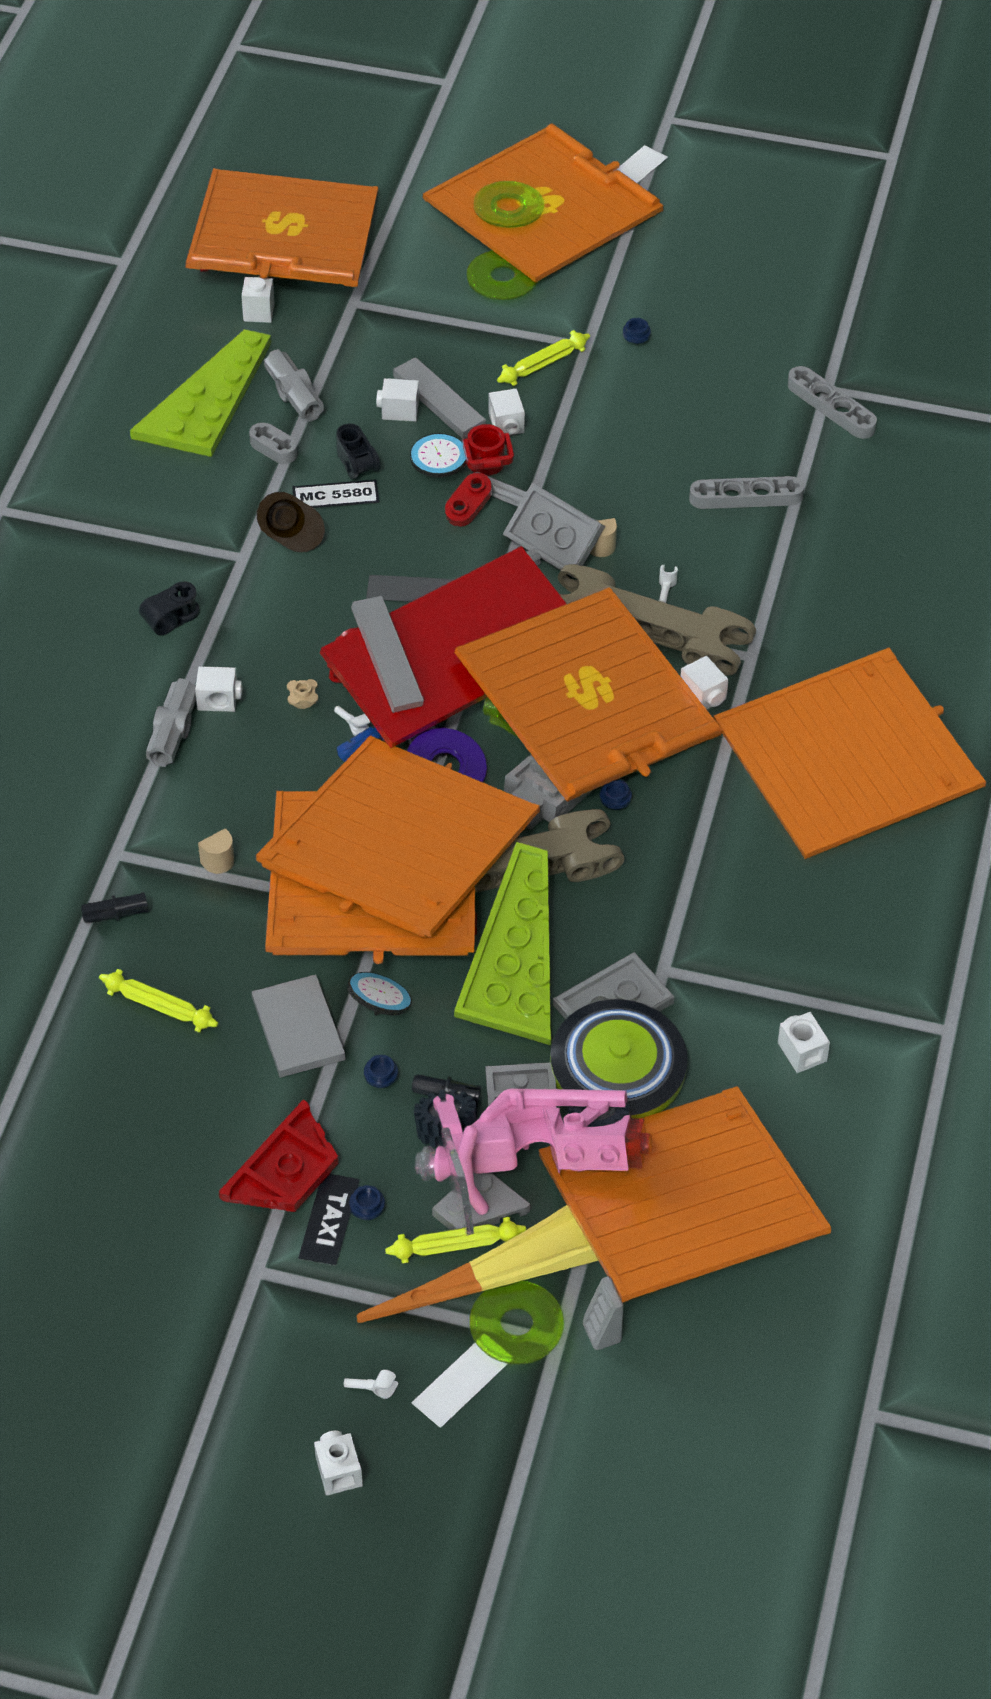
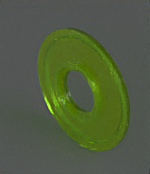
[473,181,544,228]
[467,250,537,300]
[469,1281,564,1364]

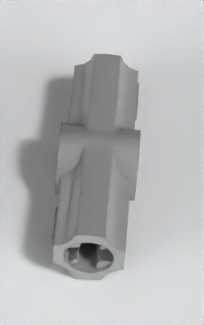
[264,349,324,422]
[146,678,196,767]

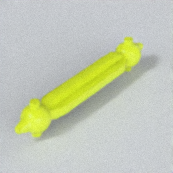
[497,330,590,386]
[99,969,218,1033]
[385,1217,526,1263]

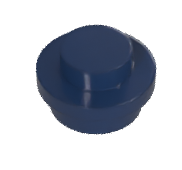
[623,318,651,344]
[600,779,632,810]
[364,1055,398,1088]
[349,1185,385,1220]

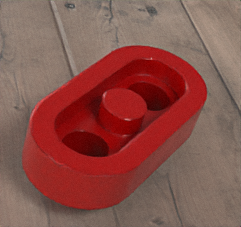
[445,473,492,527]

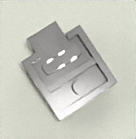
[504,755,592,830]

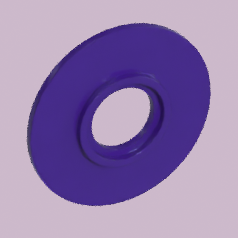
[407,728,487,782]

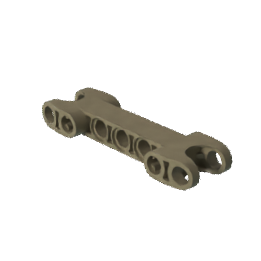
[558,564,756,676]
[475,809,625,893]

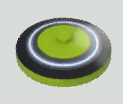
[550,999,688,1121]

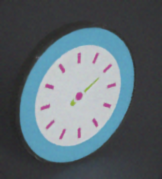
[410,433,467,478]
[347,972,412,1016]

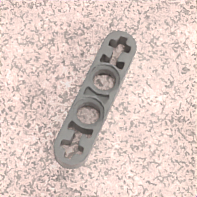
[788,366,877,439]
[689,476,804,509]

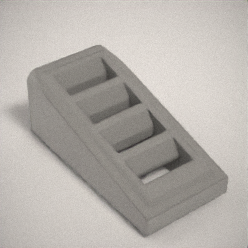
[583,1276,623,1350]

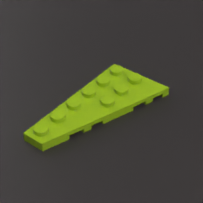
[130,329,271,457]
[454,842,551,1045]

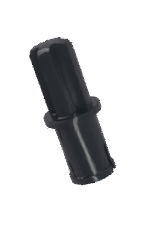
[81,892,148,923]
[412,1074,481,1108]

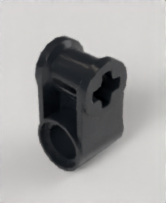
[336,423,381,480]
[139,581,200,635]

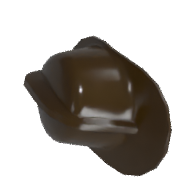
[256,492,325,552]

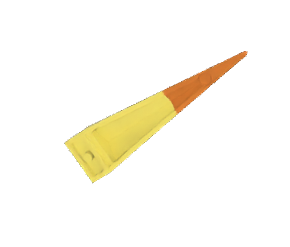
[357,1205,598,1323]

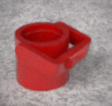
[462,424,514,476]

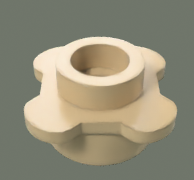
[287,679,319,709]

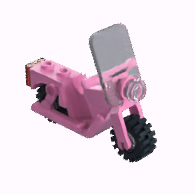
[413,1088,652,1236]

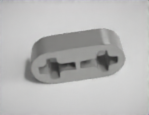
[249,422,298,464]

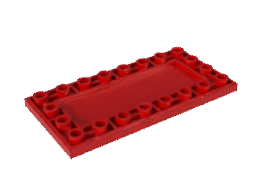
[320,546,567,748]

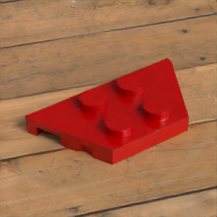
[219,1100,339,1212]

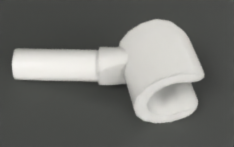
[659,565,678,603]
[334,706,370,736]
[344,1370,398,1399]

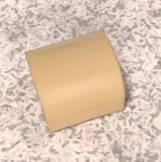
[590,518,617,557]
[198,829,235,874]

